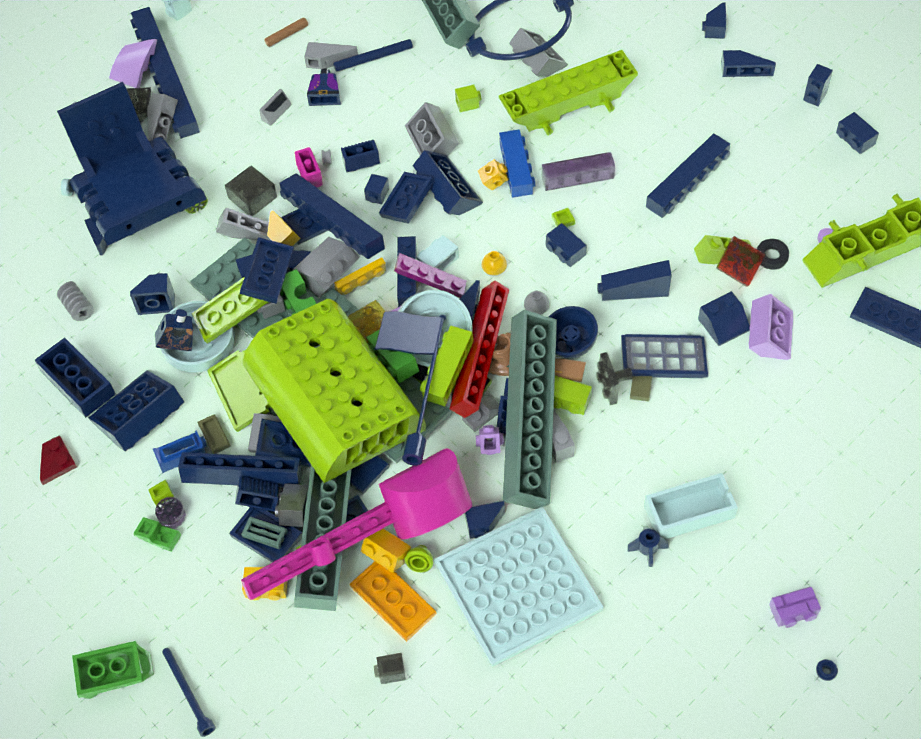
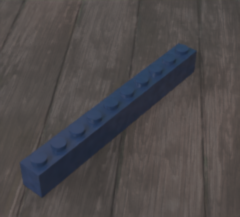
[130,6,200,139]

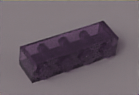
[541,152,615,191]

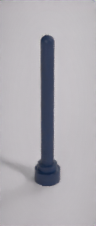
[162,648,216,737]

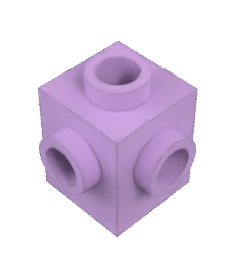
[475,425,504,455]

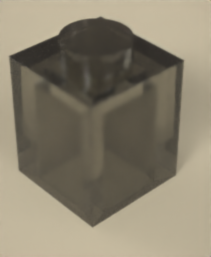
[373,652,406,684]

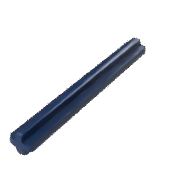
[333,39,413,72]

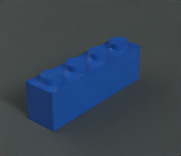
[499,129,536,198]

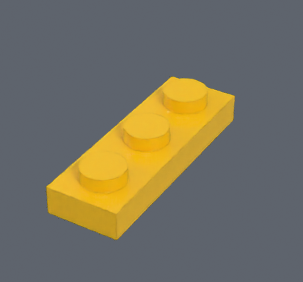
[334,257,386,295]

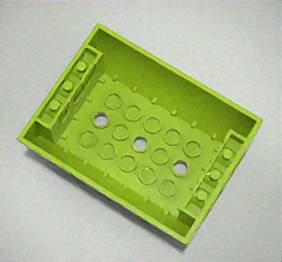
[242,299,426,483]

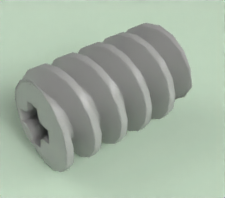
[56,281,94,321]

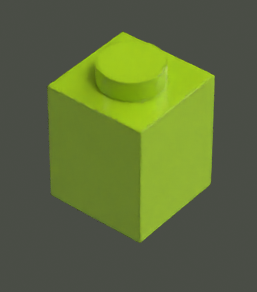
[455,84,482,113]

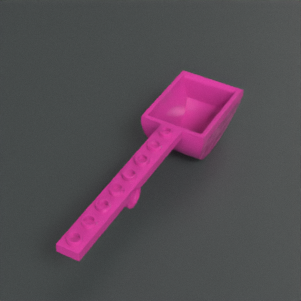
[241,448,473,600]

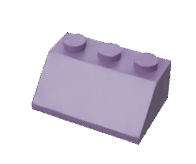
[748,293,793,360]

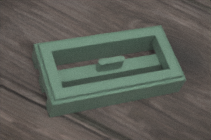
[242,517,288,549]

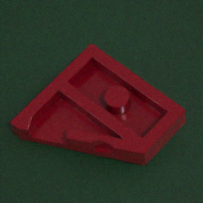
[40,435,77,485]

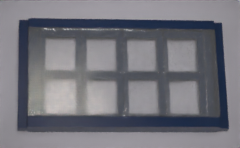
[621,334,708,379]

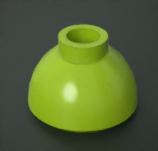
[405,545,433,573]

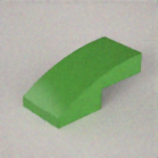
[133,517,181,552]

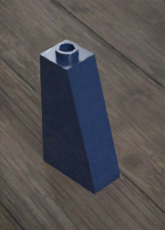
[597,260,672,301]

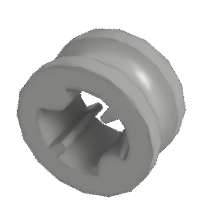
[321,149,332,165]

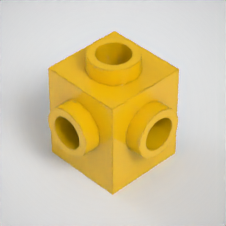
[477,159,509,190]

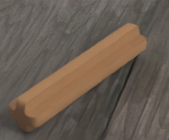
[264,17,308,47]

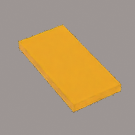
[349,561,437,642]

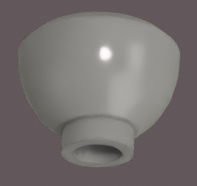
[524,290,550,315]

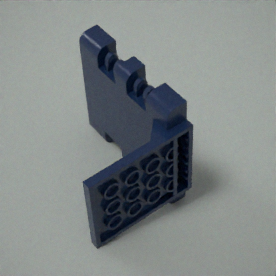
[57,81,207,246]

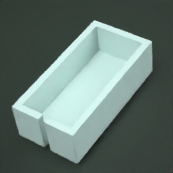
[644,473,738,539]

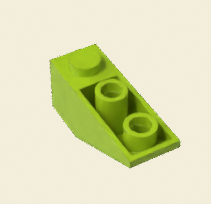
[694,235,754,265]

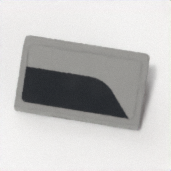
[259,88,292,126]

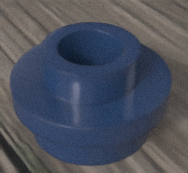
[816,659,838,681]

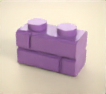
[769,586,821,628]

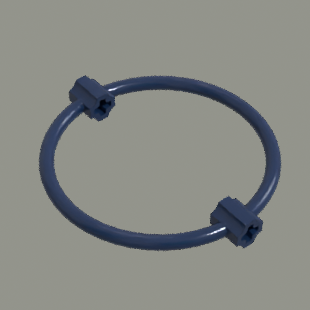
[465,0,574,61]

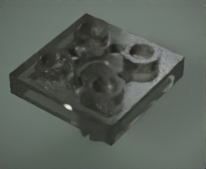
[596,352,633,405]

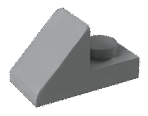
[462,396,499,432]

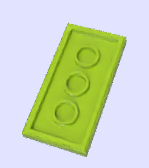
[191,278,268,344]

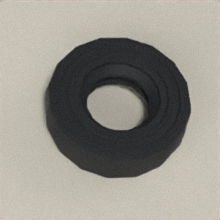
[756,238,789,270]

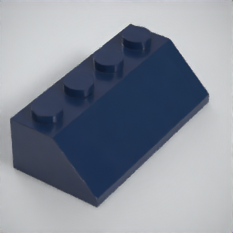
[412,150,483,216]

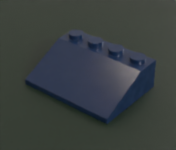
[88,370,185,452]

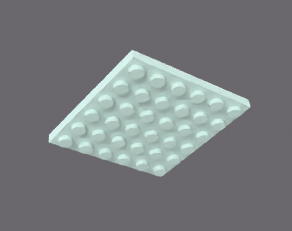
[434,507,604,667]

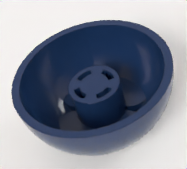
[548,306,598,359]

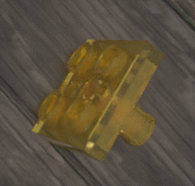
[348,300,386,343]

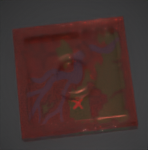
[716,236,766,287]

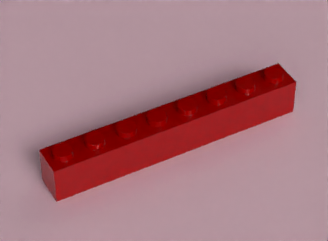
[449,280,510,418]

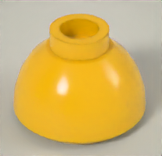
[481,251,507,275]

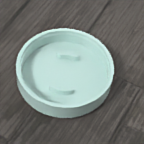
[398,290,472,367]
[160,301,235,372]

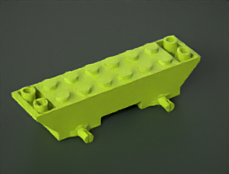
[498,50,638,136]
[802,193,921,288]

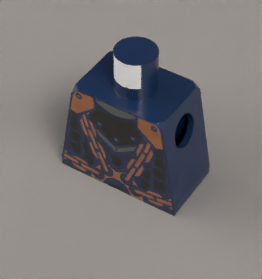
[154,309,193,351]

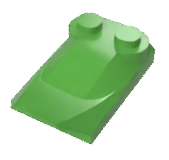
[72,641,154,699]

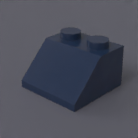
[130,273,175,315]
[698,291,750,346]

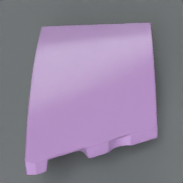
[109,39,157,88]

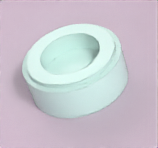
[60,178,73,196]

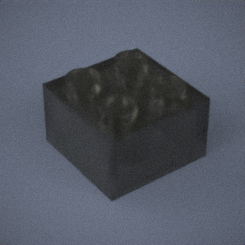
[224,165,277,216]

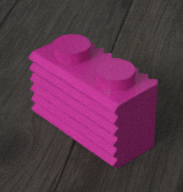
[294,147,323,187]

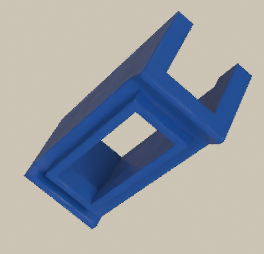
[152,430,207,473]

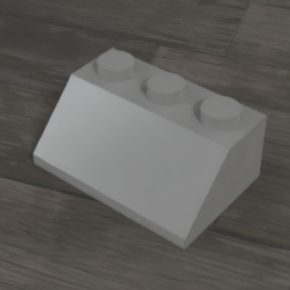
[508,27,568,77]
[404,102,459,156]
[292,236,360,297]

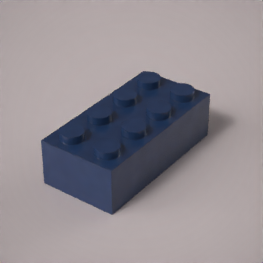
[34,337,116,418]

